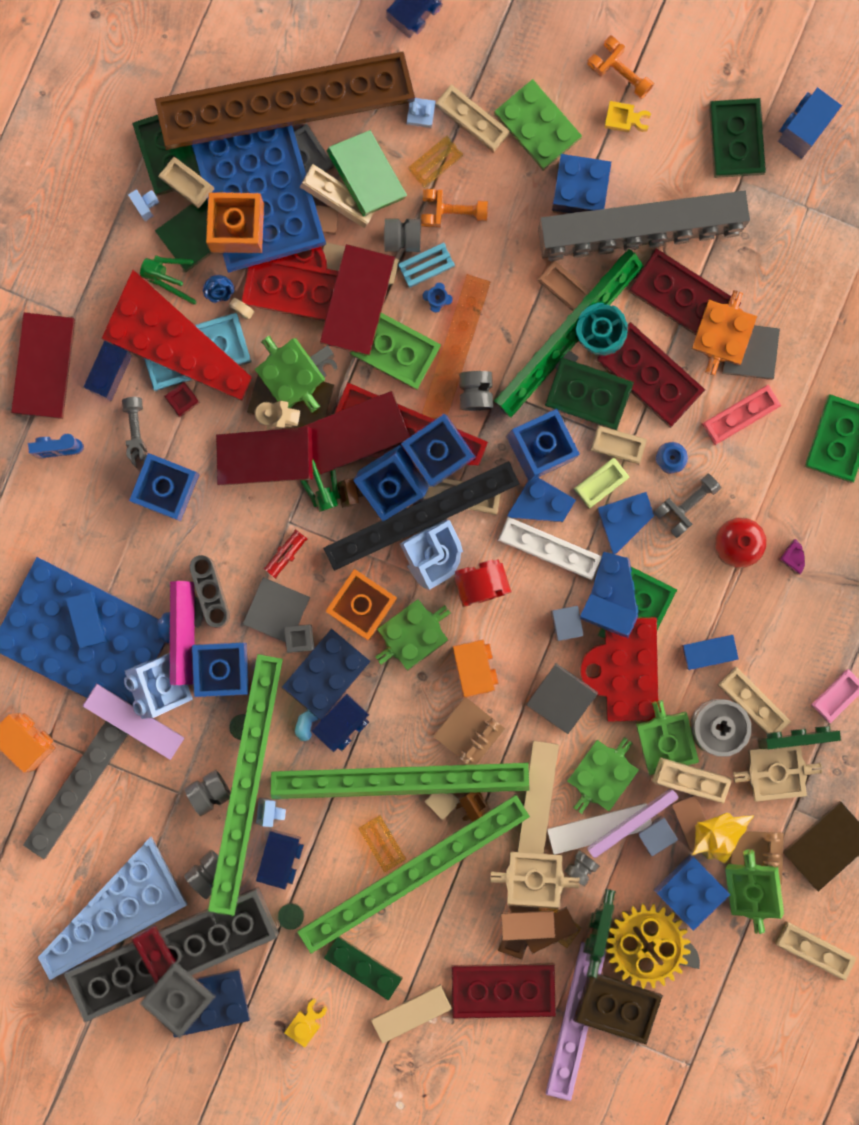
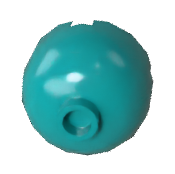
[576,303,628,356]

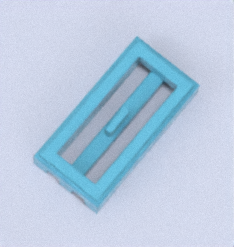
[398,243,455,288]

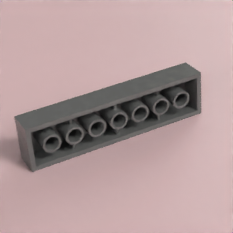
[538,190,750,261]
[64,886,279,1023]

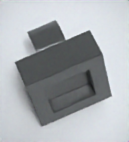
[310,345,338,378]
[284,625,314,653]

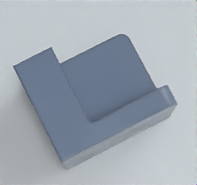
[551,606,583,641]
[639,816,678,856]

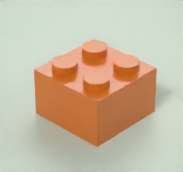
[206,193,264,253]
[325,569,398,641]
[453,639,499,697]
[0,713,56,773]

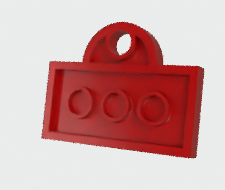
[242,247,339,321]
[580,617,659,722]

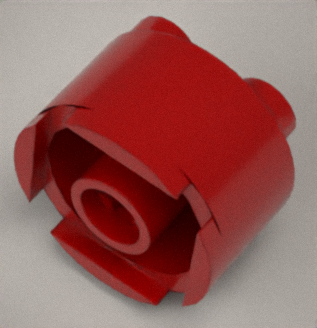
[454,559,512,607]

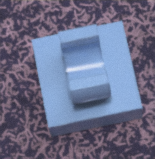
[407,98,435,128]
[128,189,160,221]
[256,798,286,827]

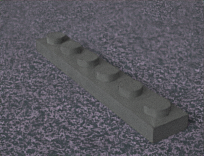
[23,721,129,859]

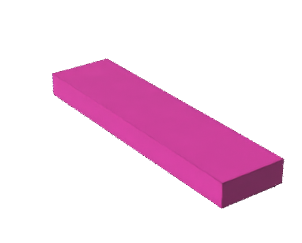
[170,581,195,685]

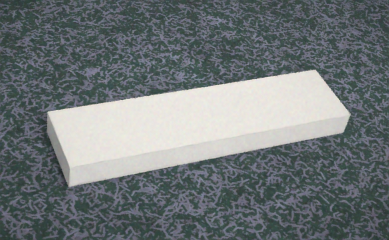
[498,517,602,580]
[547,803,652,855]

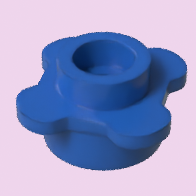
[423,283,453,313]

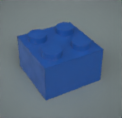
[778,87,842,159]
[552,154,612,214]
[506,409,580,482]
[401,414,476,487]
[353,445,429,521]
[129,453,200,522]
[192,643,249,697]
[654,854,731,931]

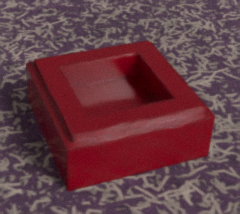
[164,381,200,417]

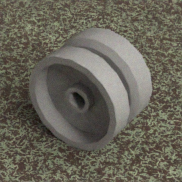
[690,699,751,756]

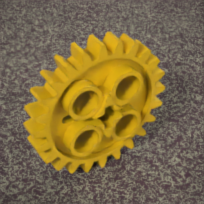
[607,903,690,989]

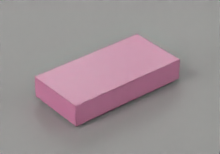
[811,669,859,723]

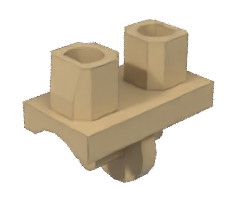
[255,401,300,430]

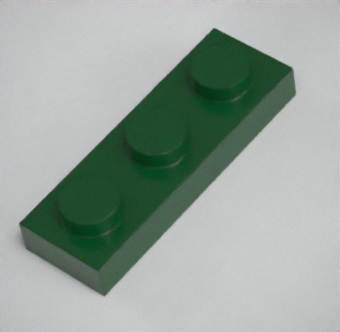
[758,726,841,750]
[324,936,403,1001]

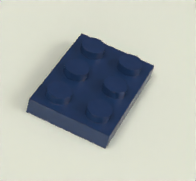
[282,628,371,721]
[173,969,250,1038]

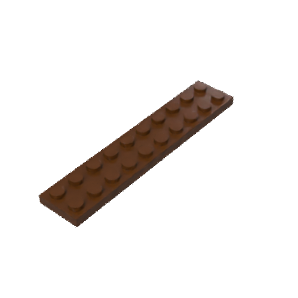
[154,51,415,150]

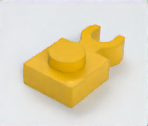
[604,101,651,133]
[284,998,327,1048]

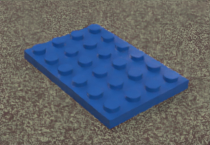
[192,126,326,273]
[0,557,166,705]

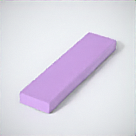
[83,684,184,760]
[587,788,678,858]

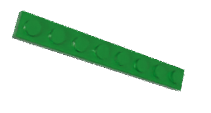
[494,249,644,418]

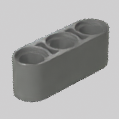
[190,555,230,628]

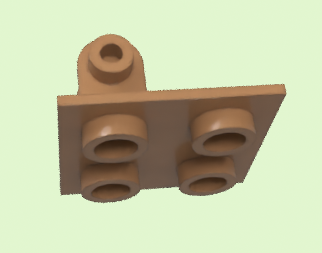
[433,697,505,765]
[731,831,784,884]

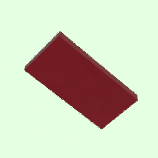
[320,244,396,356]
[628,248,741,335]
[11,312,76,419]
[596,322,706,428]
[300,391,410,475]
[216,427,313,486]
[452,963,556,1019]

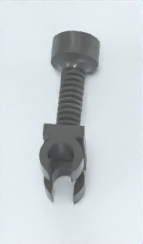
[122,397,148,468]
[654,473,722,538]

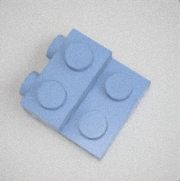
[124,653,193,719]

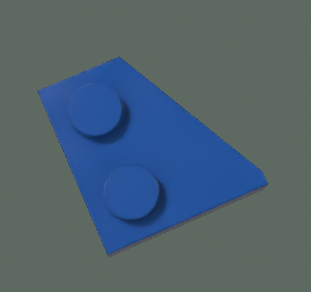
[507,477,576,522]
[597,492,654,554]
[591,552,639,613]

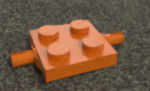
[691,290,757,376]

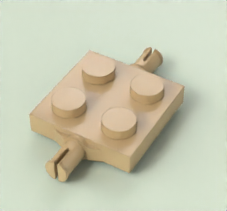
[733,746,822,802]
[490,852,579,909]

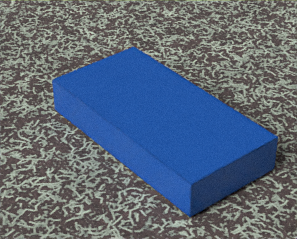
[66,592,106,648]
[580,594,638,638]
[682,635,739,670]

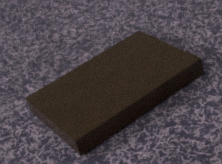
[247,375,335,428]
[783,801,859,892]
[573,973,663,1045]

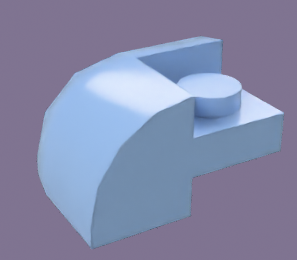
[400,520,463,590]

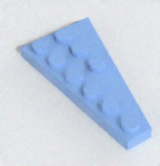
[38,836,188,980]

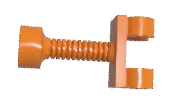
[587,35,655,99]
[421,189,488,228]

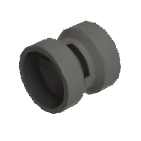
[564,850,600,887]

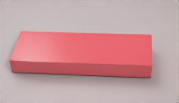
[702,384,781,445]

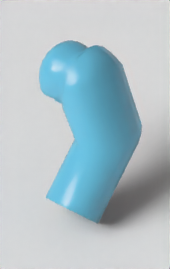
[295,711,318,741]

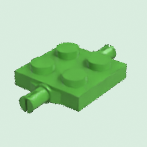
[255,336,326,413]
[375,599,451,671]
[636,700,699,775]
[568,737,639,814]
[725,849,784,934]

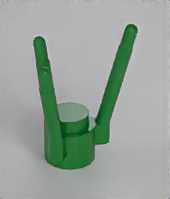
[140,255,197,304]
[300,460,340,512]

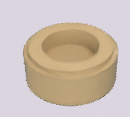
[229,297,254,320]

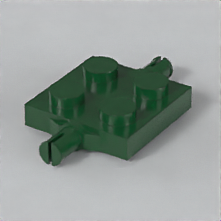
[583,889,616,979]

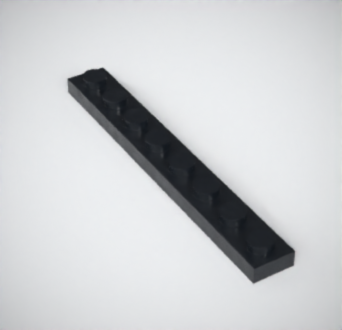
[323,461,520,571]

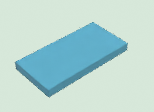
[144,312,252,391]

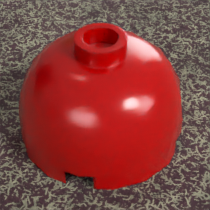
[715,517,767,568]

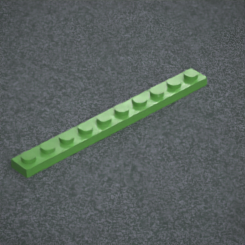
[208,654,283,916]
[271,763,529,799]
[297,794,530,954]

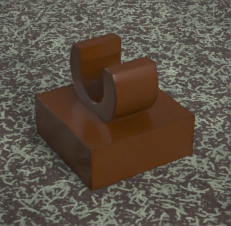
[337,478,364,508]
[455,792,490,822]

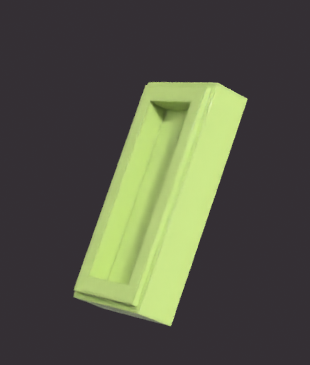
[574,458,630,509]

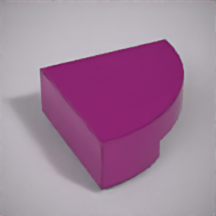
[779,539,805,575]

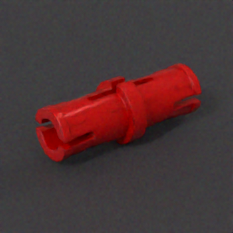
[263,529,308,579]

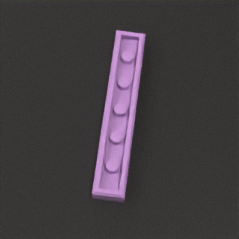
[545,942,607,1101]

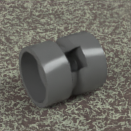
[384,218,421,252]
[459,371,493,411]
[184,770,231,817]
[184,850,219,899]

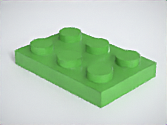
[494,79,582,170]
[350,313,441,390]

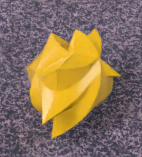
[692,813,754,864]

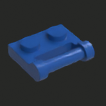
[28,434,84,459]

